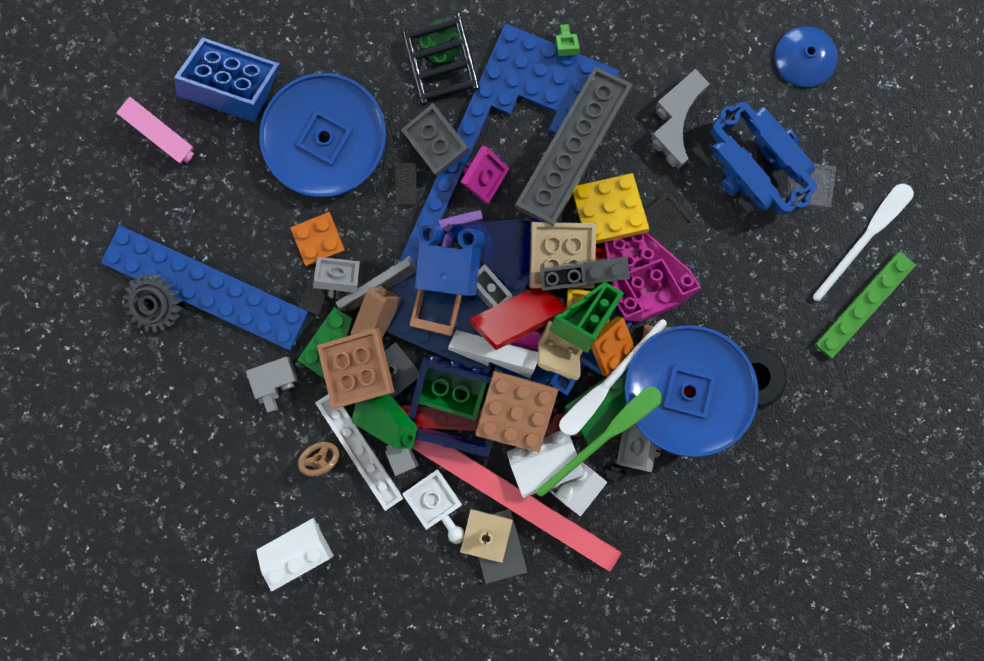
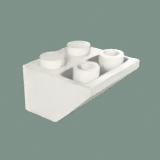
[550,462,607,516]

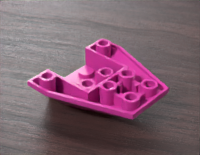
[604,233,701,322]

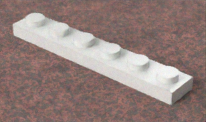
[315,394,404,511]

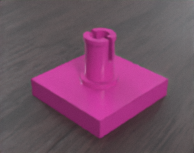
[461,146,509,204]

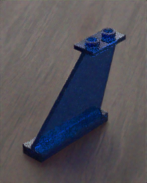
[443,218,542,288]

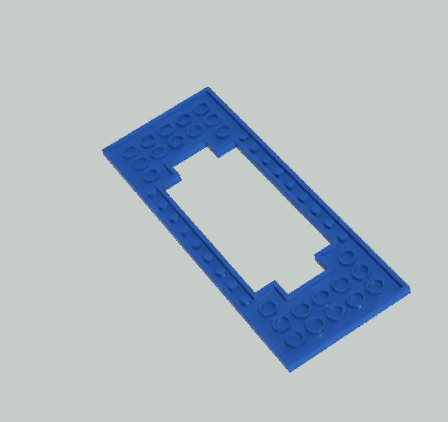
[386,23,619,376]

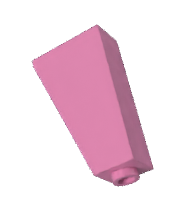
[116,97,194,164]

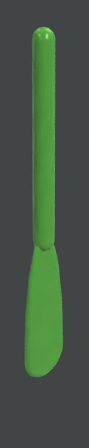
[537,387,662,496]

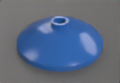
[775,26,838,88]

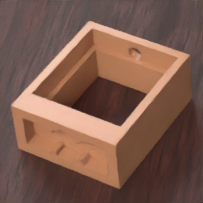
[409,289,463,337]

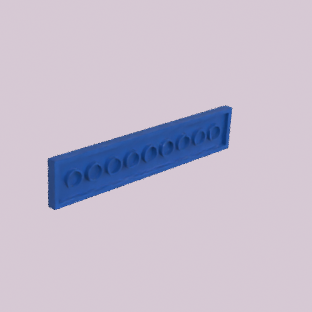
[101,225,309,350]

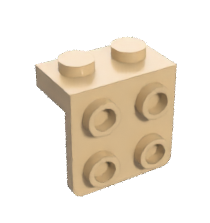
[537,321,583,380]

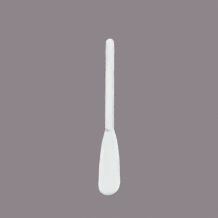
[813,184,913,301]
[559,319,667,436]

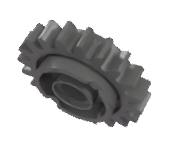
[123,273,182,333]

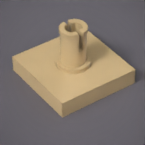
[460,509,513,563]

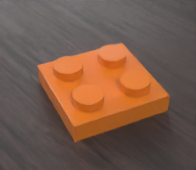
[290,212,346,267]
[591,316,635,377]

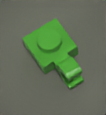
[555,24,580,56]

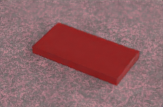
[470,288,568,350]

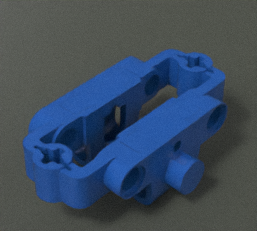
[710,102,817,215]

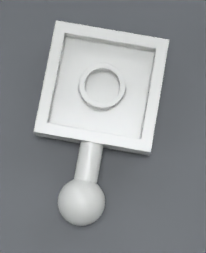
[402,469,465,544]

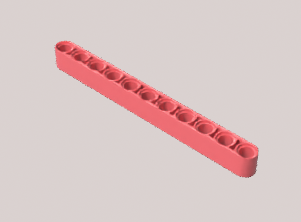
[413,428,622,572]

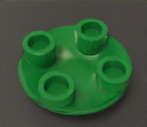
[420,20,461,63]

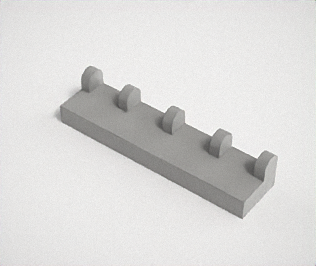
[336,255,417,314]

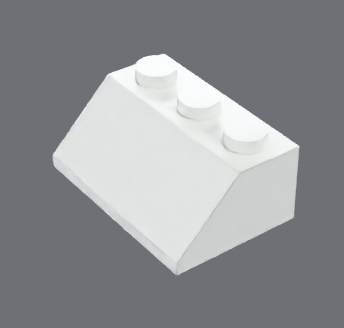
[507,431,585,498]
[256,518,334,592]

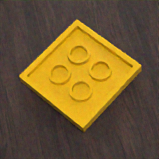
[573,173,649,244]

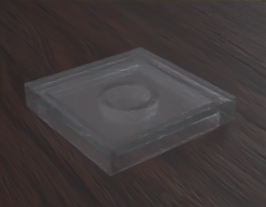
[788,163,836,209]

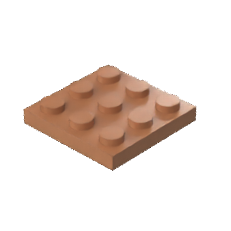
[317,328,395,409]
[475,371,559,453]

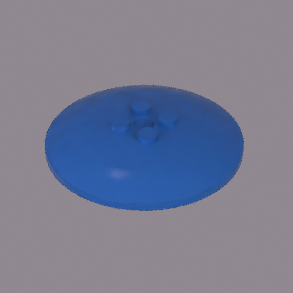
[259,73,386,198]
[624,325,758,457]

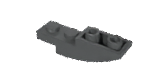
[540,256,630,291]

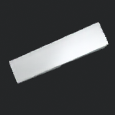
[448,330,538,379]

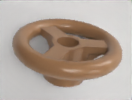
[298,442,339,476]

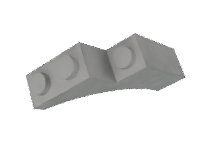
[651,69,710,169]

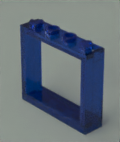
[408,355,493,458]

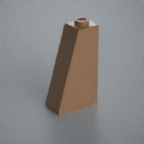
[350,288,403,338]

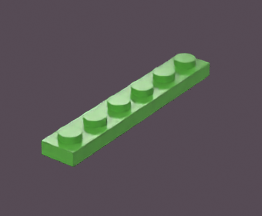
[814,251,916,359]

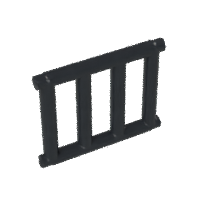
[402,13,480,105]

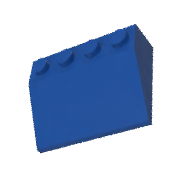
[174,37,279,122]

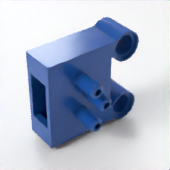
[415,224,485,296]

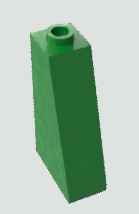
[352,394,418,449]

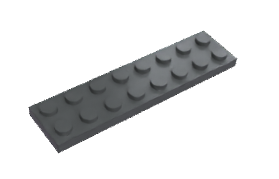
[515,66,633,227]

